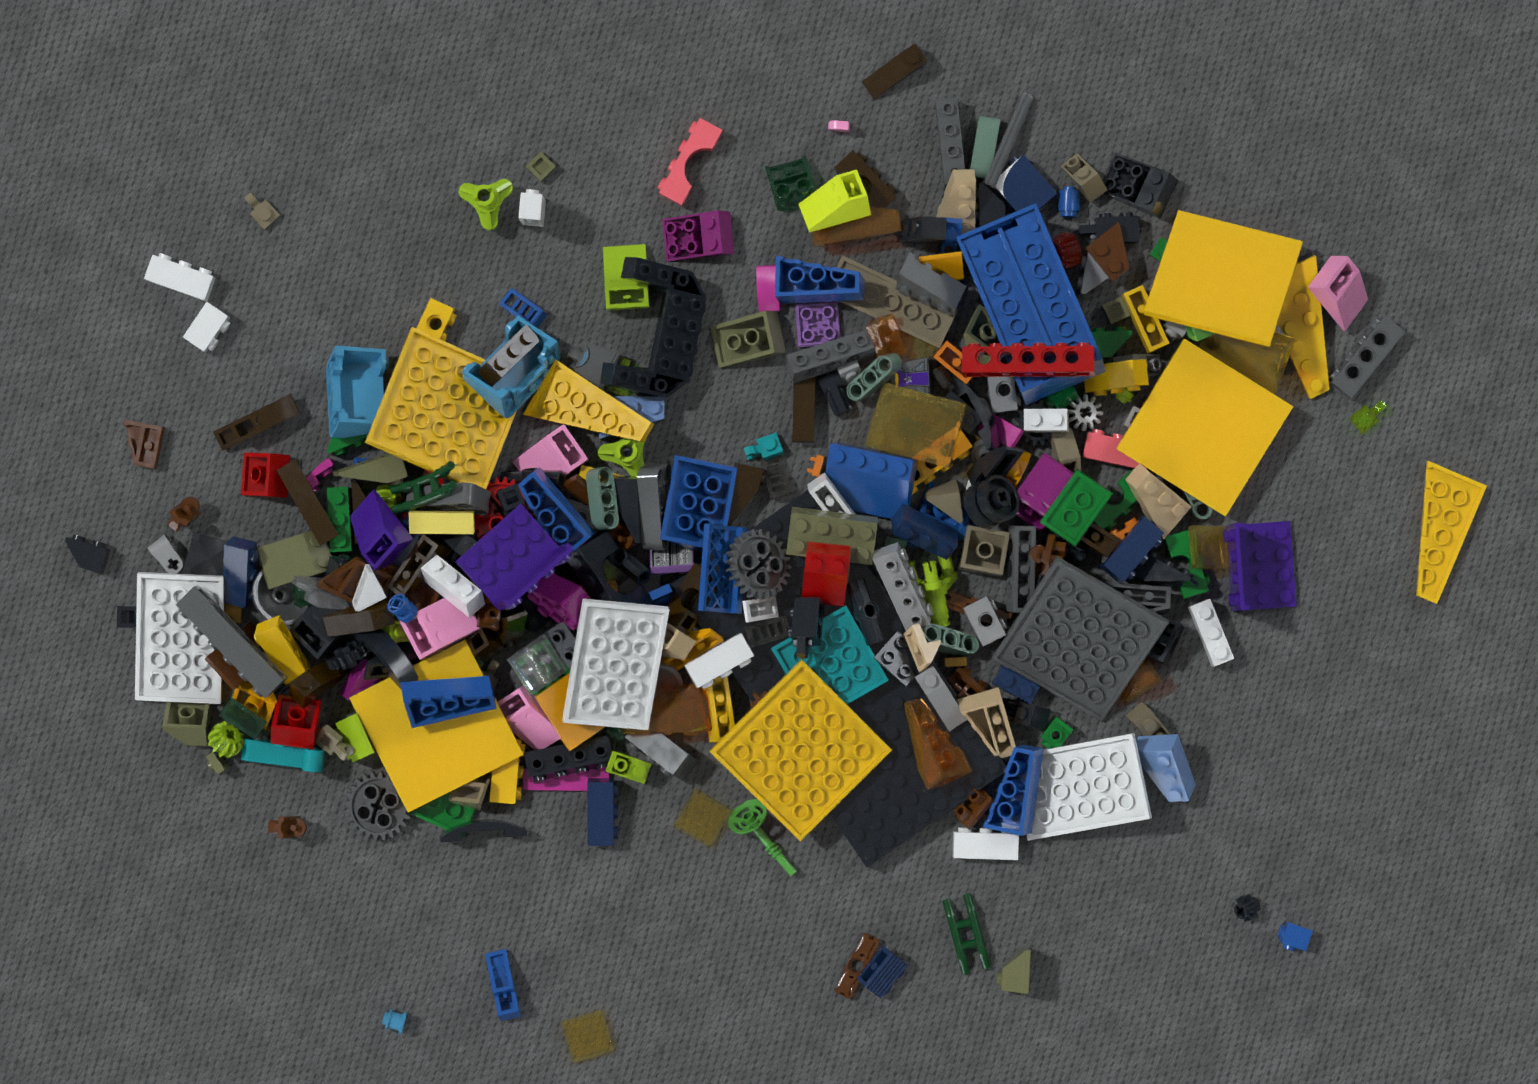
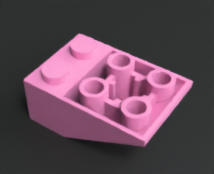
[1308,256,1368,331]
[513,424,589,477]
[400,598,480,660]
[498,684,561,750]

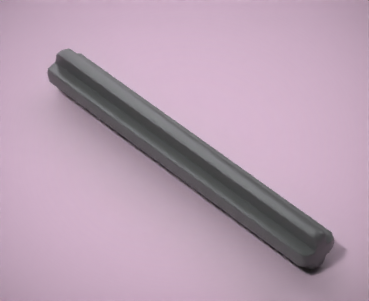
[983,93,1033,189]

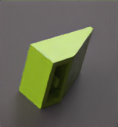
[603,244,650,311]

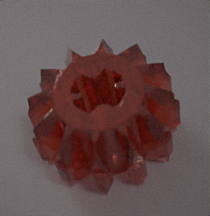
[1052,232,1083,269]

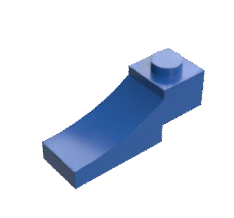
[649,584,674,606]
[485,949,522,1021]

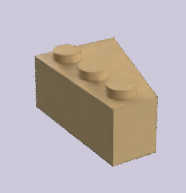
[936,169,976,235]
[1125,463,1191,539]
[661,622,696,660]
[957,687,1016,758]

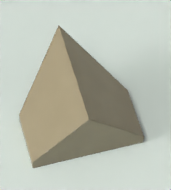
[925,479,963,524]
[449,772,492,811]

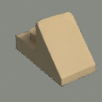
[904,624,941,673]

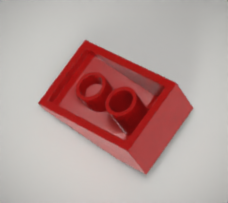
[802,541,851,606]

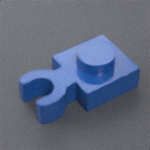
[941,217,963,252]

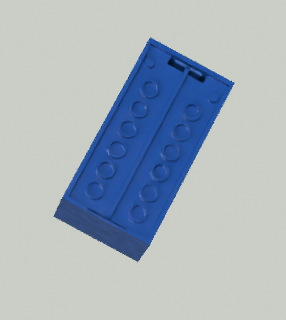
[956,203,1106,405]

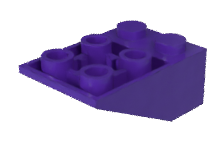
[350,489,413,571]

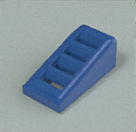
[499,288,547,328]

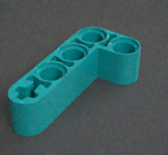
[241,738,326,772]

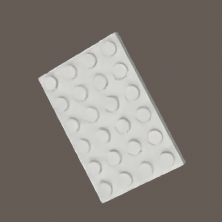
[135,572,224,704]
[562,599,669,730]
[1010,733,1152,841]

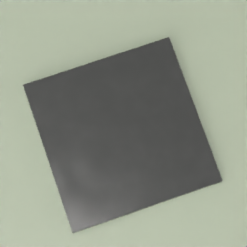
[991,556,1169,722]

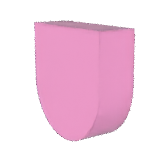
[828,120,850,133]

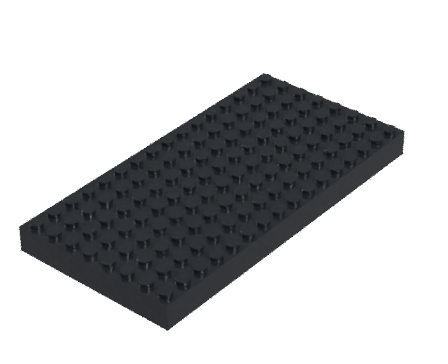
[671,490,1006,867]

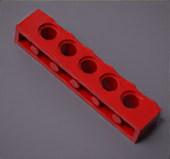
[962,343,1095,377]

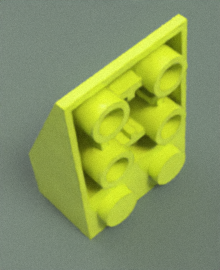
[799,170,871,232]

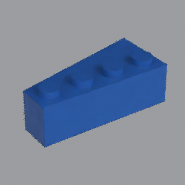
[775,256,865,304]
[518,467,596,554]
[400,676,497,728]
[983,745,1044,836]

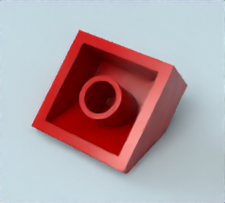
[241,453,290,498]
[271,694,321,750]

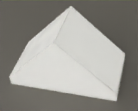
[352,564,387,611]
[742,596,779,623]

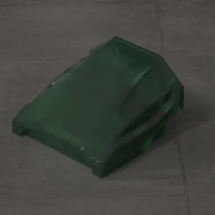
[765,155,816,212]

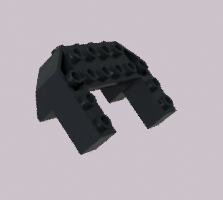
[599,257,707,398]

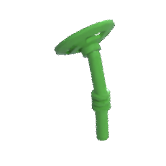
[728,799,797,877]

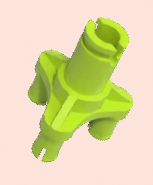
[459,179,513,231]
[598,436,648,476]
[907,554,958,627]

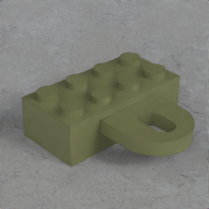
[786,507,878,587]

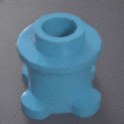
[382,1009,407,1034]

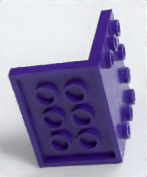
[455,504,574,610]
[1223,521,1297,611]

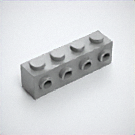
[873,542,933,631]

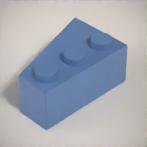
[599,396,665,440]
[1136,734,1196,802]

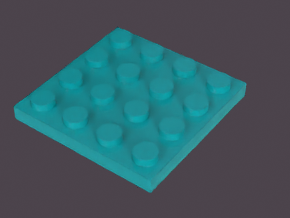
[771,606,889,704]

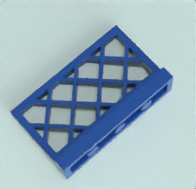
[698,524,748,614]

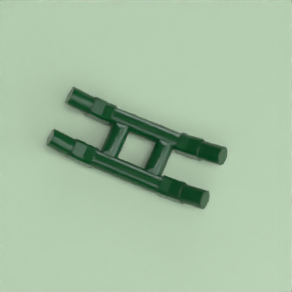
[390,461,457,514]
[942,893,991,975]

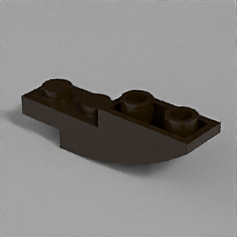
[213,394,301,451]

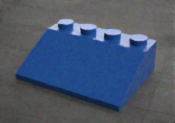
[826,442,919,519]
[660,455,737,553]

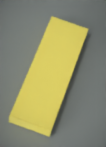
[409,511,475,534]

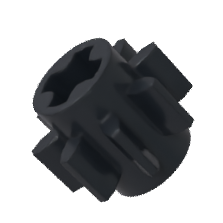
[1234,894,1261,922]

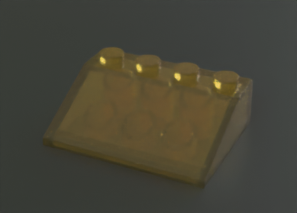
[1199,331,1296,395]
[865,382,967,468]

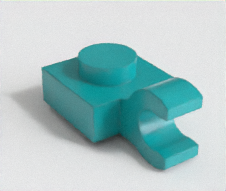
[744,433,784,461]

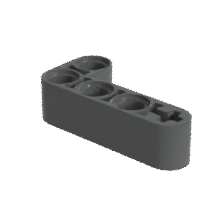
[637,463,672,550]
[406,482,491,515]

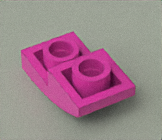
[756,265,782,312]
[977,415,1024,447]
[307,458,335,492]

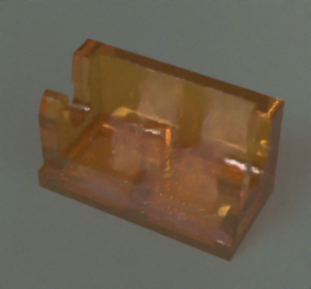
[866,313,908,363]

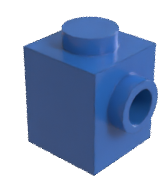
[1277,921,1313,952]

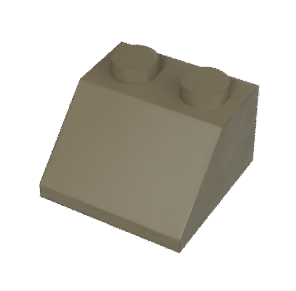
[958,525,1010,577]

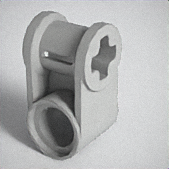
[148,534,186,574]

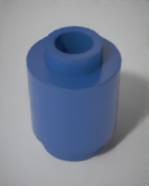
[1058,186,1080,218]

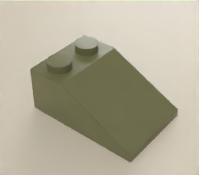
[710,311,786,368]
[333,453,408,486]
[256,531,331,589]

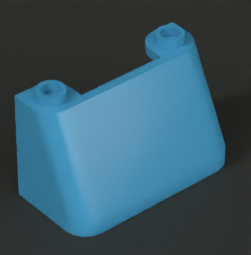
[462,316,560,418]
[326,346,389,438]

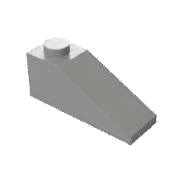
[914,665,967,731]

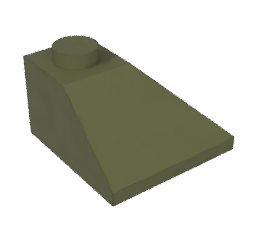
[963,304,1000,364]
[162,702,211,746]
[996,947,1031,994]

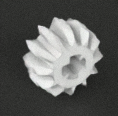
[1068,394,1103,431]

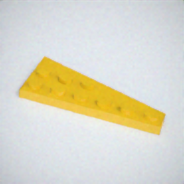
[1277,255,1330,399]
[523,360,654,442]
[1416,461,1487,604]

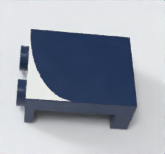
[995,155,1057,212]

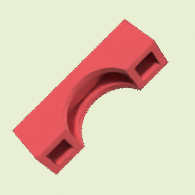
[658,118,723,207]

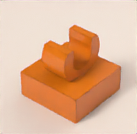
[807,455,828,477]

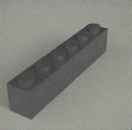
[176,585,288,698]

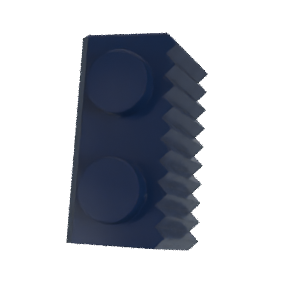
[992,665,1040,704]
[857,946,908,999]

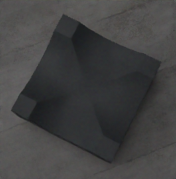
[182,532,228,576]

